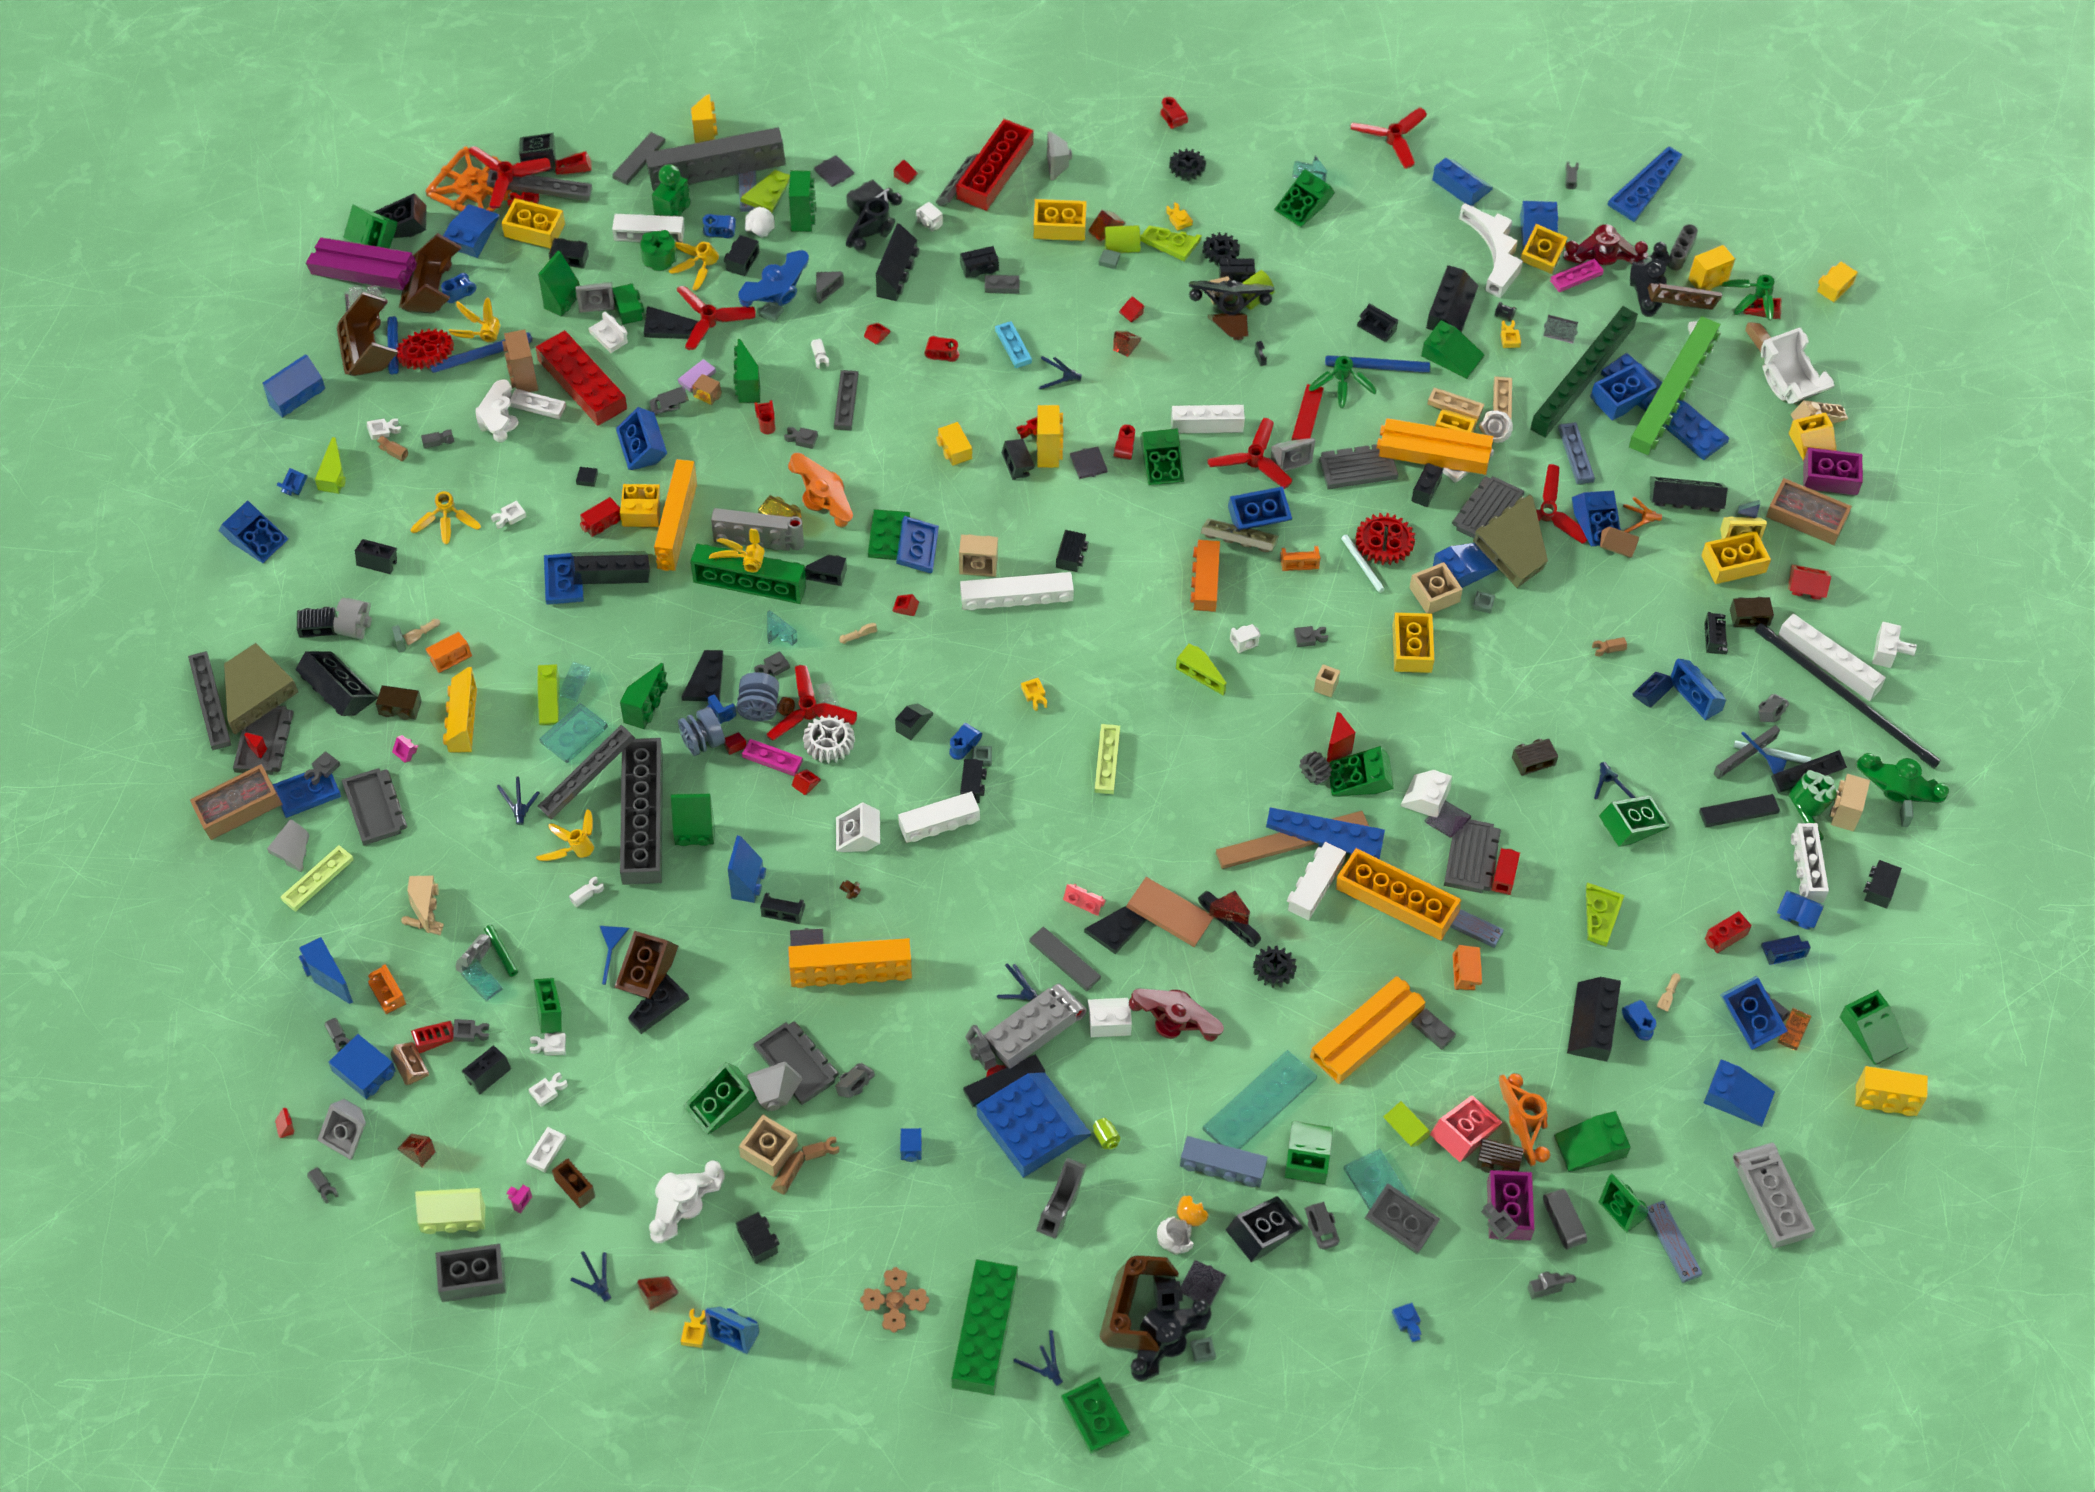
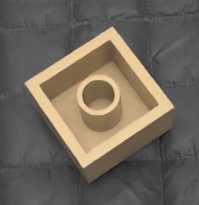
[959,534,998,577]
[1409,562,1463,614]
[1829,774,1870,832]
[739,1115,798,1178]

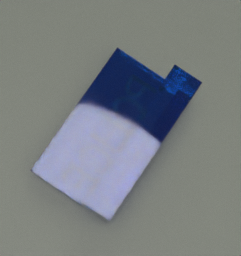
[1761,935,1811,965]

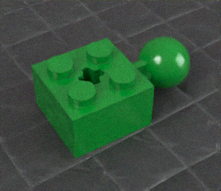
[652,164,691,217]

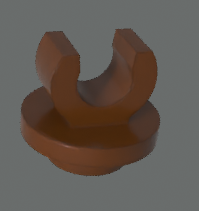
[776,697,795,716]
[839,880,861,900]

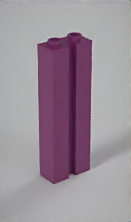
[306,237,417,290]

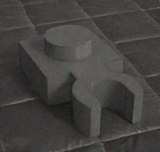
[784,427,818,449]
[1294,626,1328,647]
[754,651,790,677]
[304,751,340,785]
[453,1019,489,1042]

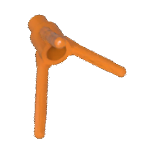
[1623,497,1662,533]

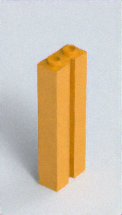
[1377,418,1494,475]
[654,459,697,571]
[1310,976,1426,1084]

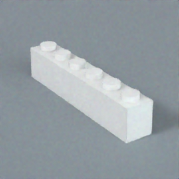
[960,572,1074,610]
[1778,614,1886,701]

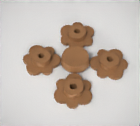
[860,1267,929,1333]

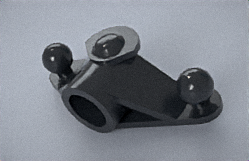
[846,188,903,251]
[1630,242,1671,317]
[1189,280,1274,315]
[1131,1299,1212,1381]

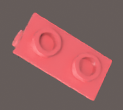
[1063,884,1106,916]

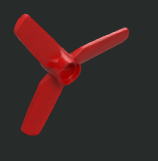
[1350,107,1427,169]
[468,146,551,209]
[677,286,756,350]
[1208,418,1292,489]
[1536,464,1587,544]
[767,665,857,741]

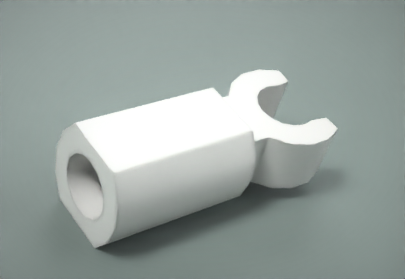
[811,339,829,369]
[569,877,604,907]

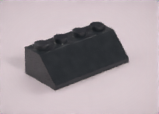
[876,223,920,301]
[1426,265,1478,333]
[1650,476,1728,512]
[570,551,650,585]
[295,651,378,716]
[1567,977,1621,1062]

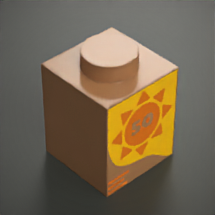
[692,374,722,405]

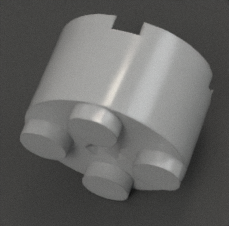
[334,598,372,639]

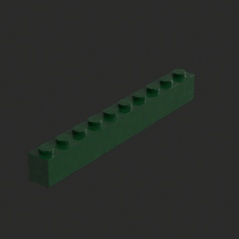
[1530,306,1638,438]

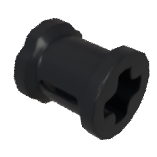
[1494,302,1516,322]

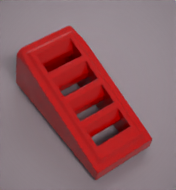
[555,151,592,175]
[1744,298,1782,319]
[411,1021,454,1054]

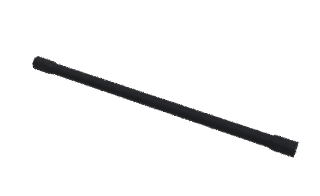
[1755,623,1941,769]

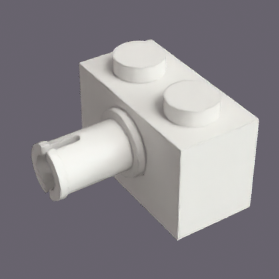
[1872,622,1917,668]

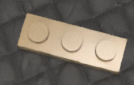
[1493,377,1512,419]
[1427,388,1484,420]

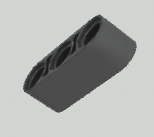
[1668,224,1698,270]
[1543,1189,1587,1249]

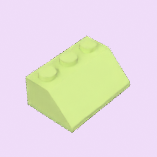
[415,1188,485,1234]

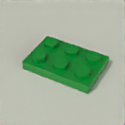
[868,509,910,560]
[1061,1377,1130,1454]

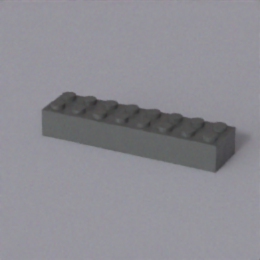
[645,127,786,191]
[620,738,663,885]

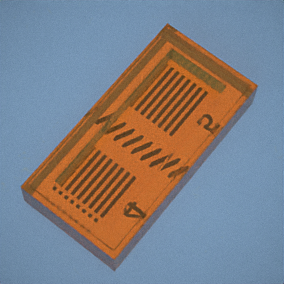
[1777,1008,1812,1051]

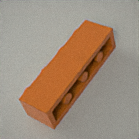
[1190,540,1220,612]

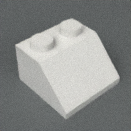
[1401,770,1452,818]
[836,802,880,852]
[1088,998,1132,1037]

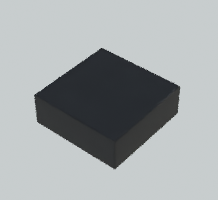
[576,467,598,487]

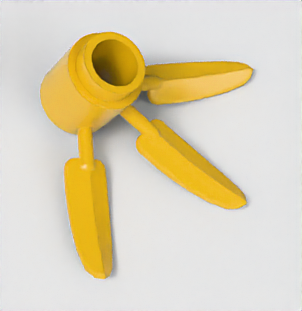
[669,242,719,291]
[448,297,500,342]
[410,491,481,544]
[709,528,765,573]
[536,809,594,861]

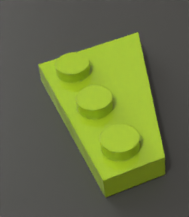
[740,169,790,213]
[1140,225,1202,262]
[1586,882,1625,947]

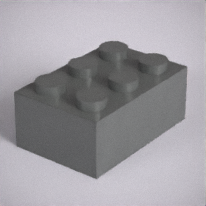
[436,1243,506,1302]

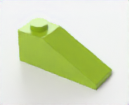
[315,437,346,494]
[1176,643,1226,695]
[537,664,560,725]

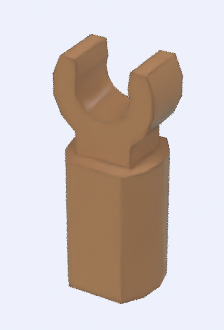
[377,436,409,461]
[1592,637,1627,656]
[802,1137,840,1161]

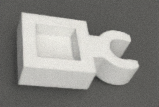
[367,419,401,440]
[491,501,527,529]
[530,1033,566,1056]
[528,1072,568,1107]

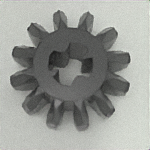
[1299,751,1332,785]

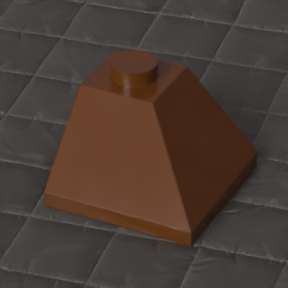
[1208,312,1248,340]

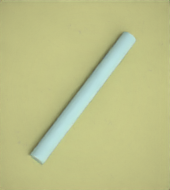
[1341,534,1385,593]
[1733,740,1811,763]

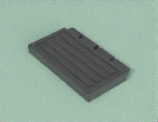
[1319,444,1398,489]
[1452,476,1524,538]
[233,706,294,775]
[342,768,407,846]
[1444,817,1501,893]
[753,1021,839,1105]

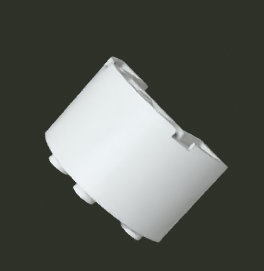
[1761,327,1835,404]

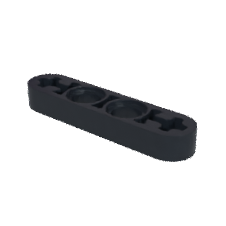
[1198,891,1261,947]

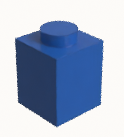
[900,1128,922,1162]

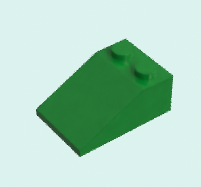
[538,251,580,317]
[1421,320,1485,379]
[671,794,715,846]
[1599,795,1670,847]
[683,1062,757,1135]
[1554,1111,1631,1172]
[1599,1174,1649,1233]

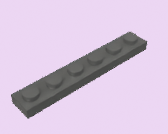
[487,169,592,201]
[188,651,231,751]
[538,725,635,820]

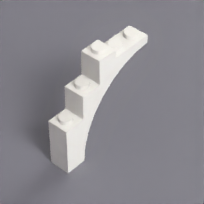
[1459,203,1523,298]

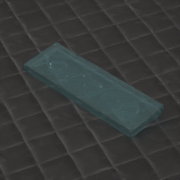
[1202,1050,1317,1149]

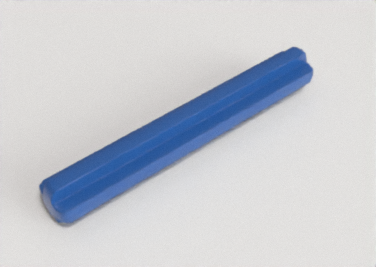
[387,316,399,374]

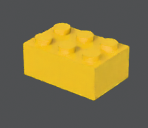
[502,199,565,248]
[1033,199,1086,241]
[1037,405,1063,468]
[1701,531,1771,584]
[1392,612,1434,673]
[1855,1066,1928,1116]

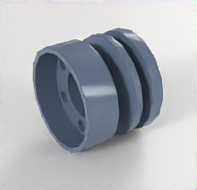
[736,672,779,721]
[678,707,725,756]

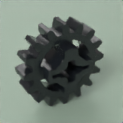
[1169,148,1206,181]
[1202,232,1240,265]
[1253,945,1297,988]

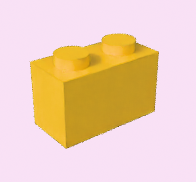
[1817,262,1858,302]
[936,422,972,466]

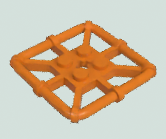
[425,146,512,212]

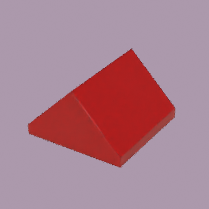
[1326,712,1356,763]

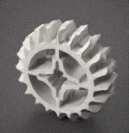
[803,714,855,764]

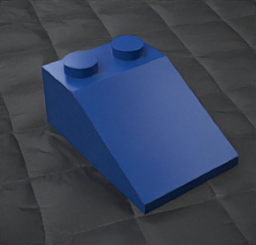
[1520,201,1558,250]
[443,204,500,258]
[1590,363,1658,421]
[1433,543,1499,588]
[728,835,766,903]
[298,937,353,1004]
[1720,976,1788,1050]
[1703,1059,1775,1127]
[705,1307,760,1354]

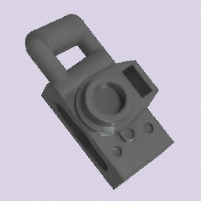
[650,386,689,415]
[1758,694,1789,722]
[965,1025,996,1071]
[835,1063,875,1098]
[1304,1202,1340,1250]
[1528,1272,1576,1299]

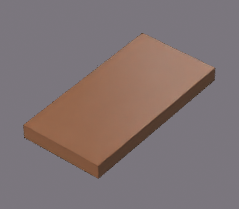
[1126,877,1214,947]

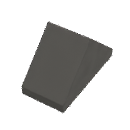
[816,271,844,304]

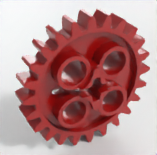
[396,328,454,370]
[1355,513,1415,565]

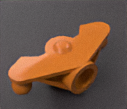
[788,453,853,528]
[1499,1073,1550,1167]

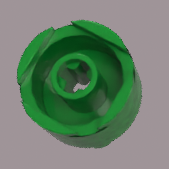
[640,230,677,271]
[1790,770,1837,816]

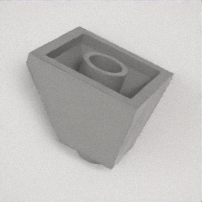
[1047,132,1072,180]
[576,282,615,312]
[1271,438,1315,472]
[748,1061,802,1111]
[318,1099,366,1160]

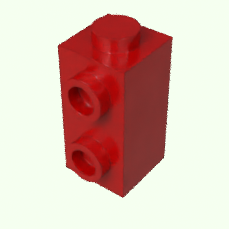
[580,497,621,537]
[1491,848,1520,895]
[1705,911,1752,954]

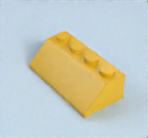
[443,667,477,752]

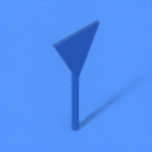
[1741,732,1787,774]
[599,926,629,985]

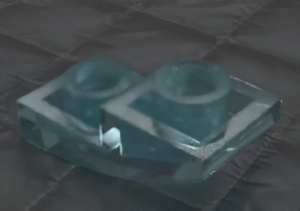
[559,661,591,702]
[461,961,503,1001]

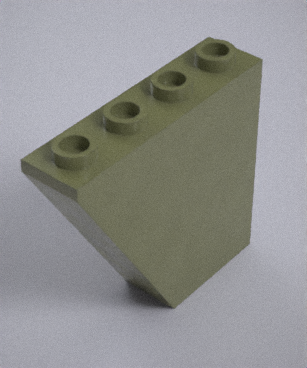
[1473,494,1548,588]
[224,643,298,734]

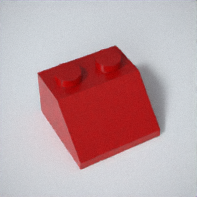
[1788,564,1832,600]

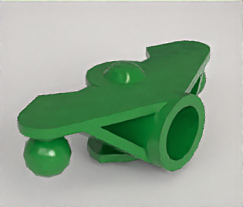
[1856,753,1949,804]

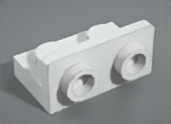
[589,312,628,353]

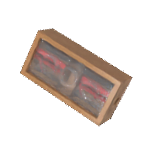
[1766,478,1852,545]
[190,764,283,840]

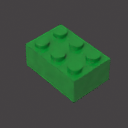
[789,170,816,232]

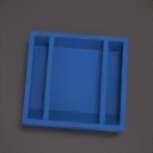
[977,1072,1091,1178]

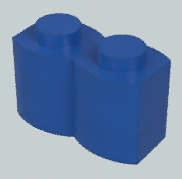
[1777,890,1824,930]

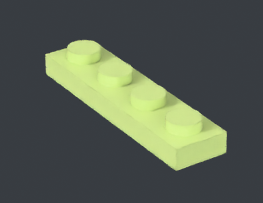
[1094,724,1120,794]
[281,845,354,912]

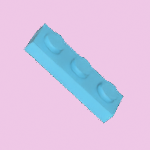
[995,321,1032,368]

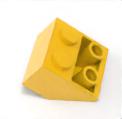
[691,94,718,143]
[1435,409,1478,433]
[1788,412,1837,461]
[620,484,660,527]

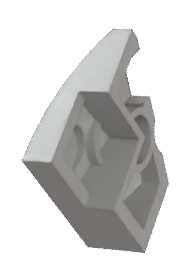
[267,819,309,872]
[456,934,491,973]

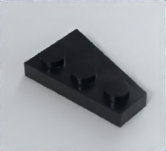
[644,306,698,339]
[682,650,724,702]
[1084,905,1147,954]
[628,974,689,1034]

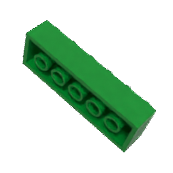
[690,543,806,604]
[951,1259,1018,1396]

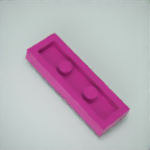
[1550,259,1604,293]
[742,739,803,776]

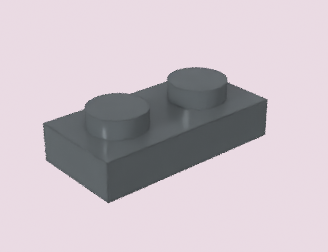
[985,275,1020,293]
[1412,1008,1456,1050]

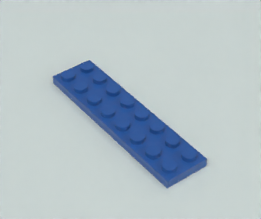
[1601,353,1729,460]

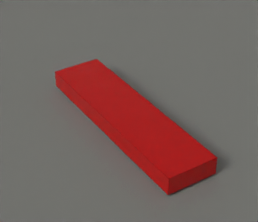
[1291,384,1324,441]

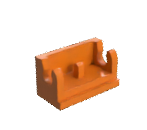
[1280,546,1321,571]
[425,632,472,673]
[1452,945,1482,990]
[368,964,406,1014]

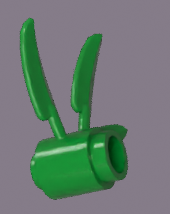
[1722,274,1775,321]
[1309,356,1376,409]

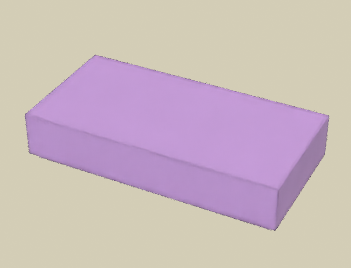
[678,359,716,392]

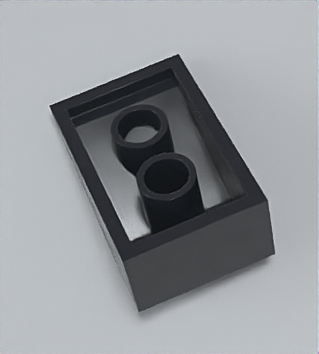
[519,133,557,172]
[374,193,427,238]
[1226,1196,1303,1263]

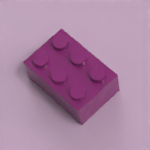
[1803,448,1863,495]
[1487,1170,1535,1241]

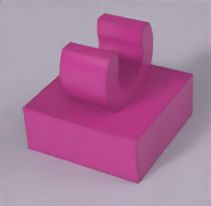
[392,735,418,763]
[506,1185,532,1214]

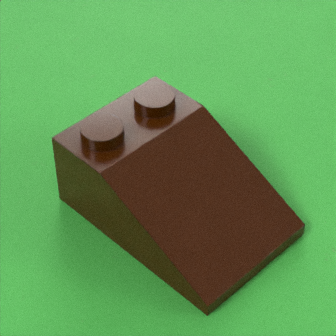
[614,931,679,999]

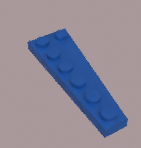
[1607,146,1683,222]
[1266,807,1385,859]

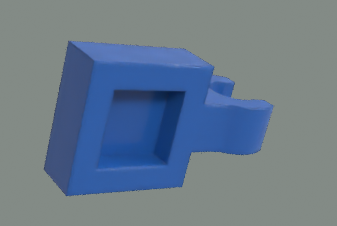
[1392,1303,1422,1342]

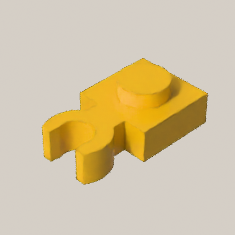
[1166,202,1193,231]
[1500,320,1521,348]
[1021,678,1047,711]
[681,1308,706,1348]

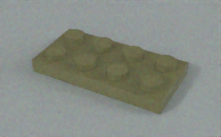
[1201,518,1279,552]

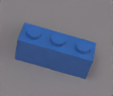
[1432,158,1493,206]
[262,354,325,418]
[616,407,667,470]
[1228,486,1292,530]
[1670,658,1726,721]

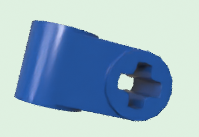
[702,214,736,238]
[441,273,477,303]
[949,723,982,760]
[1622,1000,1656,1041]

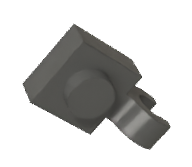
[1481,1202,1518,1241]

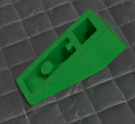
[534,978,562,1034]

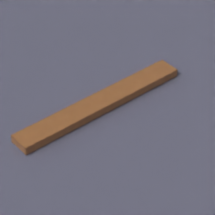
[1216,811,1369,869]

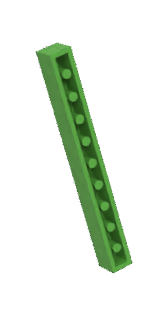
[1629,316,1721,456]

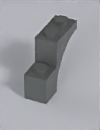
[1036,1158,1087,1239]

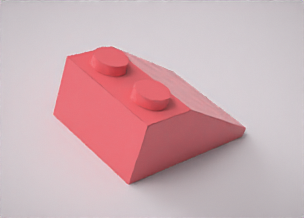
[1429,1095,1503,1162]

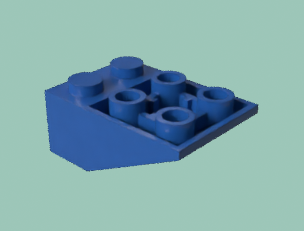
[1572,490,1621,547]
[218,500,288,564]

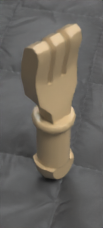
[402,619,440,645]
[839,623,877,644]
[401,916,444,935]
[1657,973,1681,1012]

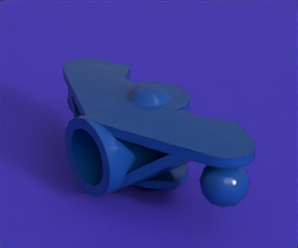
[738,250,809,307]

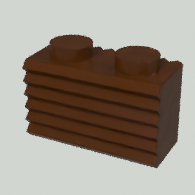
[552,1159,595,1208]

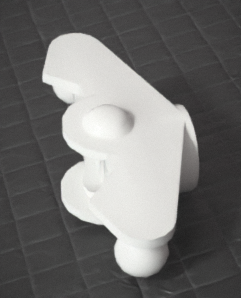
[476,379,519,443]
[649,1160,725,1243]

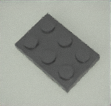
[1364,1183,1440,1254]

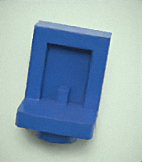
[277,468,308,496]
[707,694,737,724]

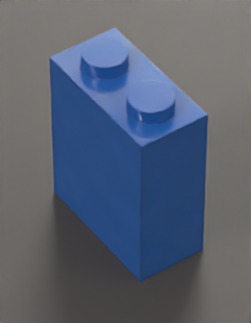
[328,1034,396,1099]

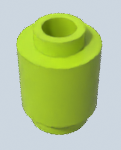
[1093,1118,1121,1150]

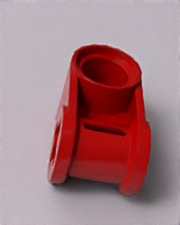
[1160,96,1188,129]
[924,336,959,362]
[754,400,776,434]
[1113,424,1135,460]

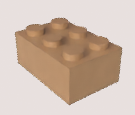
[502,329,538,392]

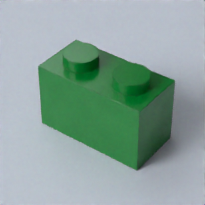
[612,283,645,325]

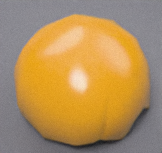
[1177,1196,1209,1227]

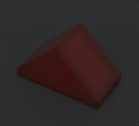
[1089,209,1125,241]
[1113,331,1142,357]
[1209,891,1250,925]
[397,1134,436,1167]
[637,1276,679,1310]

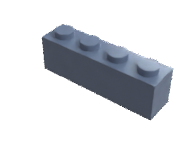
[1180,1136,1268,1187]

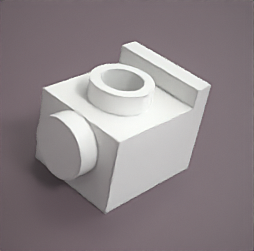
[916,202,943,232]
[1230,624,1261,653]

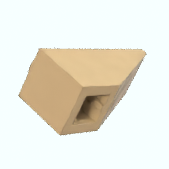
[1790,400,1848,424]
[407,876,439,933]

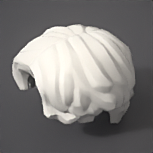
[745,207,775,238]
[1479,411,1513,443]
[1157,1217,1194,1255]

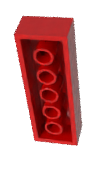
[956,119,1034,211]
[535,330,627,426]

